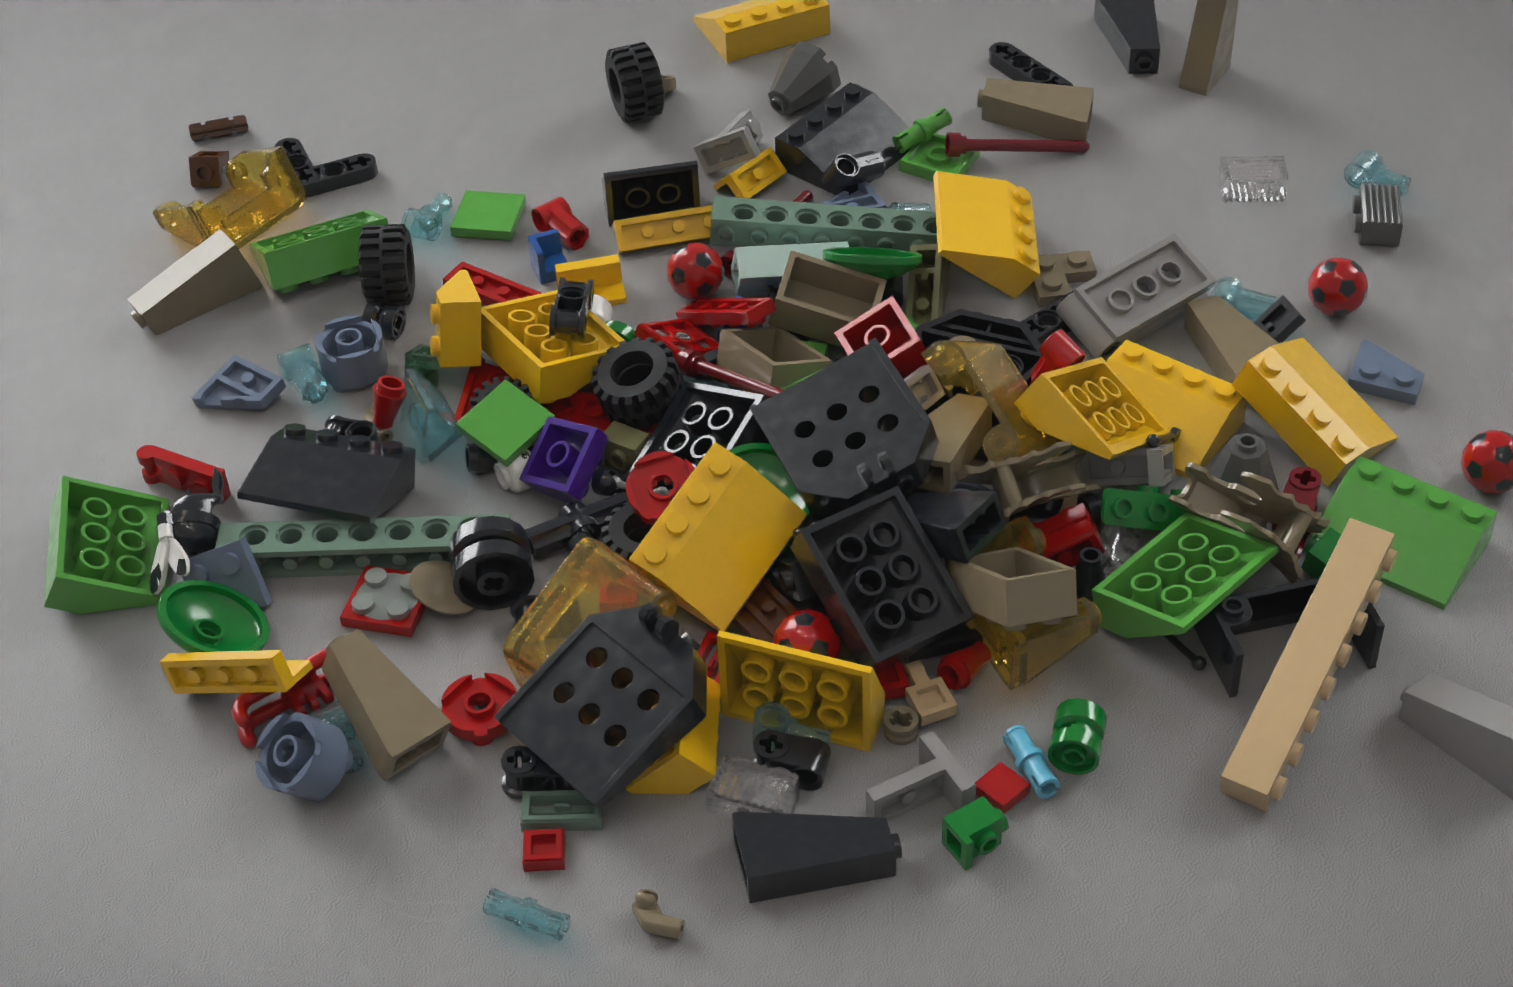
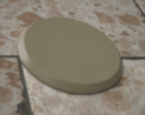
[409,560,475,615]

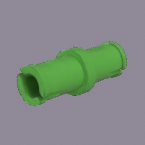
[892,107,953,153]

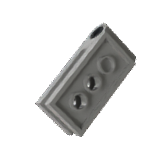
[1056,233,1217,360]

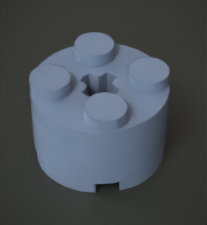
[315,315,388,393]
[255,712,353,802]

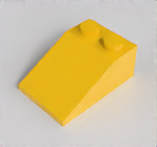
[430,270,481,368]

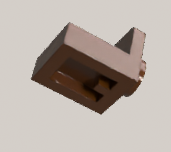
[188,151,230,187]

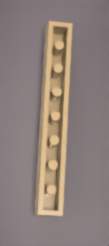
[1221,518,1398,812]

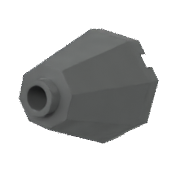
[768,40,841,115]
[1209,433,1279,490]

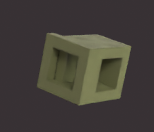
[598,421,650,473]

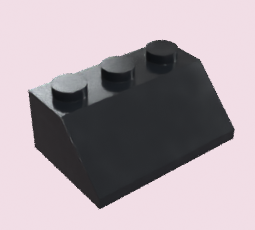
[602,161,701,227]

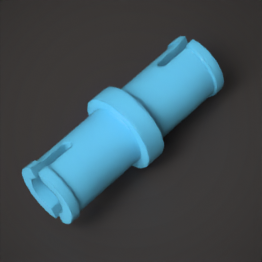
[1003,725,1060,799]

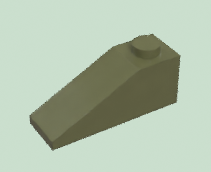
[905,244,951,325]

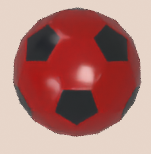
[667,243,724,300]
[1308,257,1368,316]
[1461,430,1513,494]
[773,609,841,659]

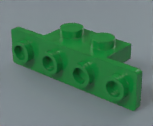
[1101,485,1186,531]

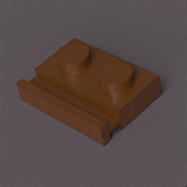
[732,577,798,643]

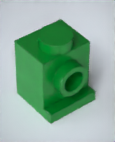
[942,796,1009,871]

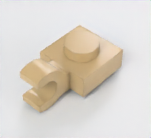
[905,660,958,727]

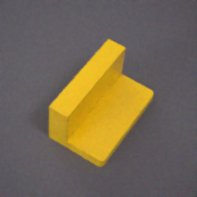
[713,146,787,198]
[555,254,627,305]

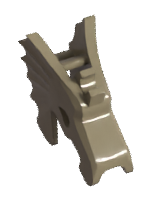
[954,441,1099,518]
[1168,462,1331,583]

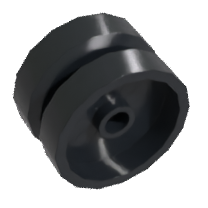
[448,516,535,610]

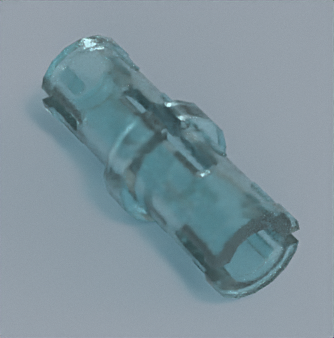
[483,888,570,941]

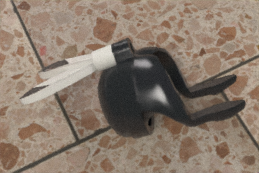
[150,468,224,595]

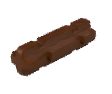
[189,115,248,141]

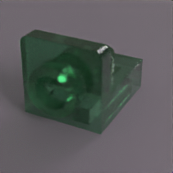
[404,344,440,390]

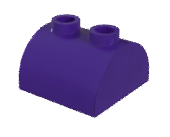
[519,416,609,503]

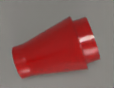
[372,375,407,429]
[937,641,991,690]

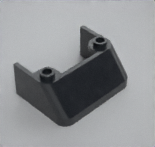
[1194,578,1385,698]

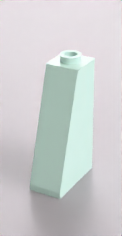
[731,241,849,298]

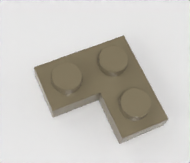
[1031,251,1097,307]

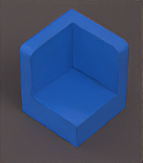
[528,229,567,285]

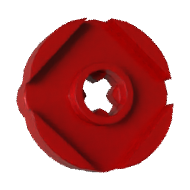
[626,451,695,525]
[441,673,516,746]

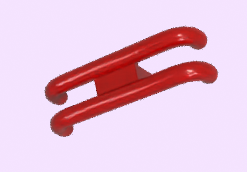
[231,647,335,748]

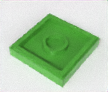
[898,133,980,181]
[450,190,526,241]
[456,379,555,467]

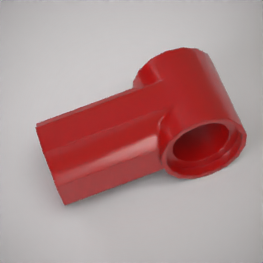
[531,197,590,250]
[1030,329,1086,385]

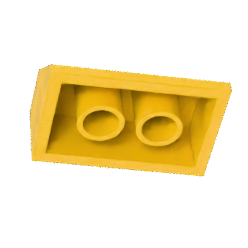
[626,676,721,794]

